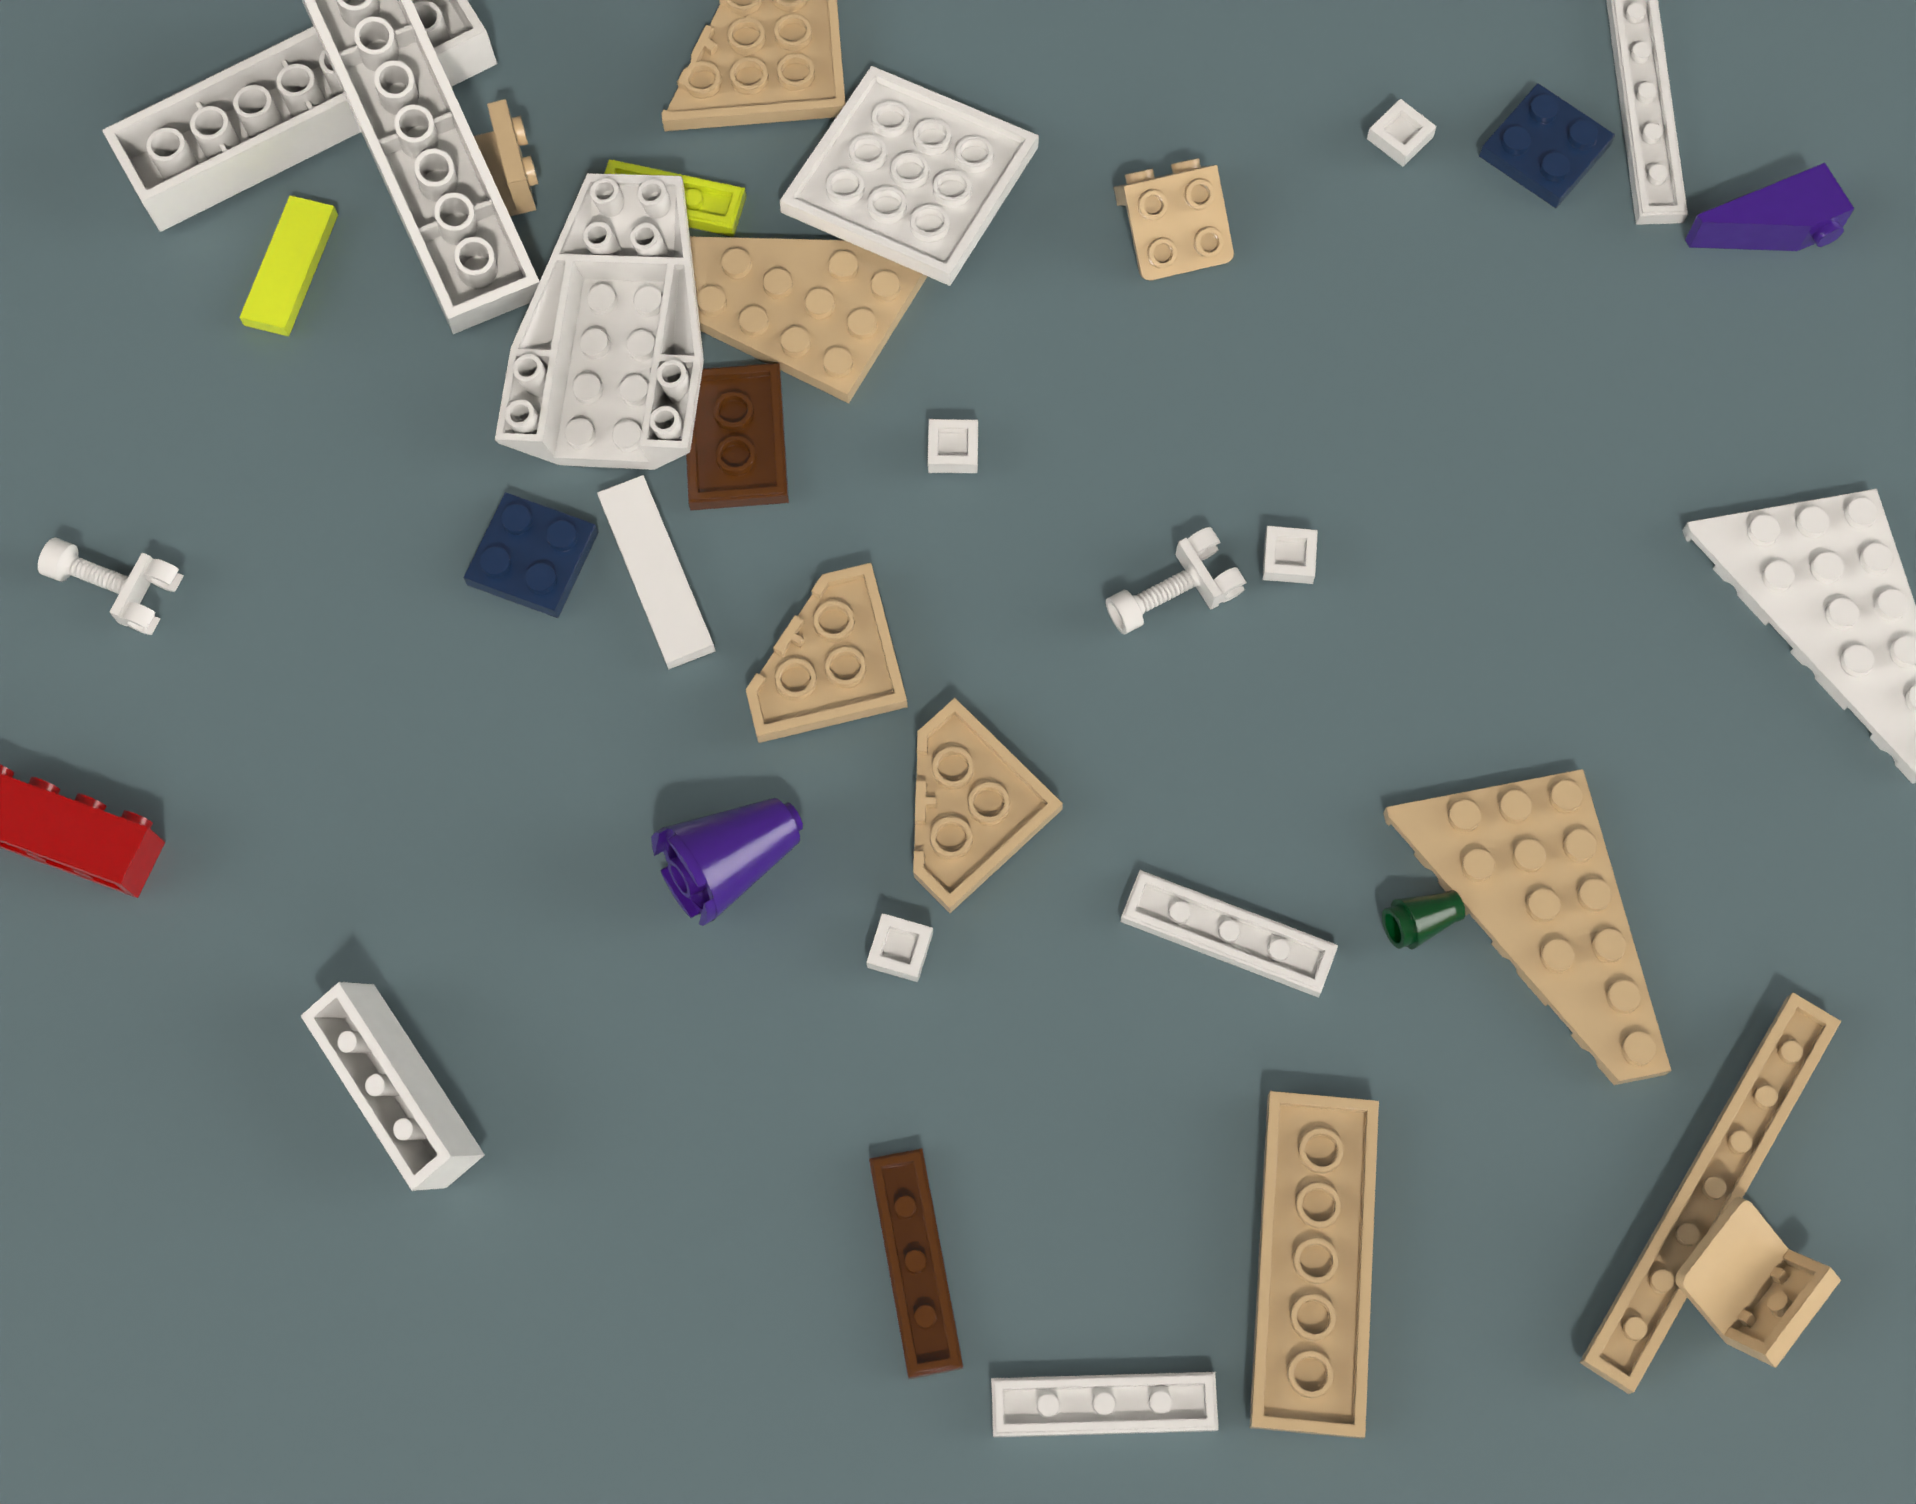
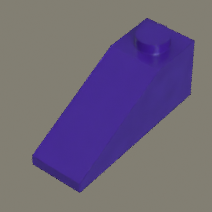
[1685,163,1855,251]

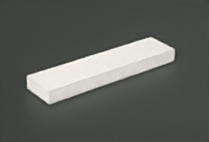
[597,475,715,669]
[1120,870,1338,998]
[991,1372,1219,1437]

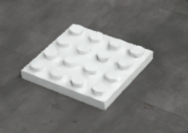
[780,66,1039,286]

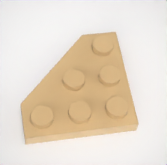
[746,563,908,743]
[913,698,1063,913]

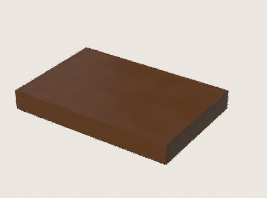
[686,363,789,511]

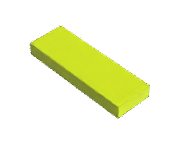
[604,159,747,237]
[239,195,338,337]

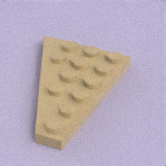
[662,0,846,131]
[690,237,927,404]
[1383,769,1671,1085]

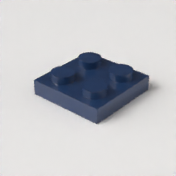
[1479,83,1615,208]
[463,492,599,618]

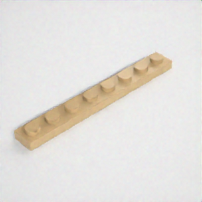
[1579,993,1841,1394]

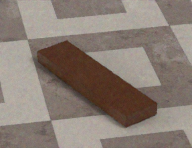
[869,1148,963,1380]

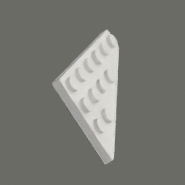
[1682,489,1916,784]

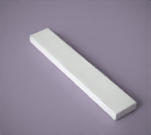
[1606,0,1688,225]

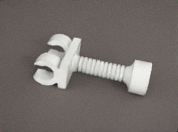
[1106,527,1247,635]
[38,537,184,635]

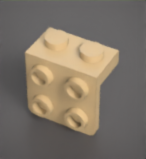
[474,99,539,216]
[1114,158,1234,280]
[1675,1197,1841,1368]

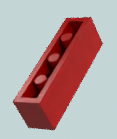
[0,764,165,898]

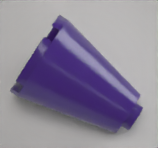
[651,798,803,926]

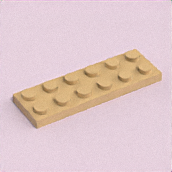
[1249,1091,1379,1439]

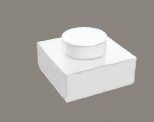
[1367,99,1437,167]
[928,419,978,473]
[1263,526,1318,584]
[866,913,933,982]

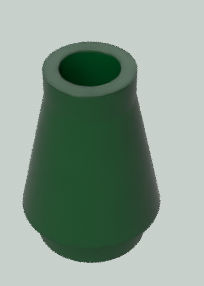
[1382,890,1466,949]

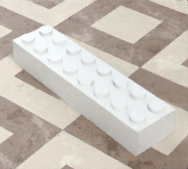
[102,0,497,232]
[302,0,540,334]

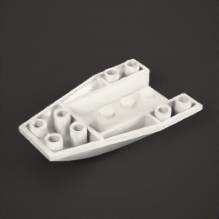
[495,173,704,470]

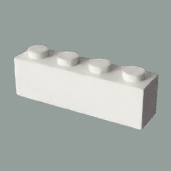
[301,982,485,1191]

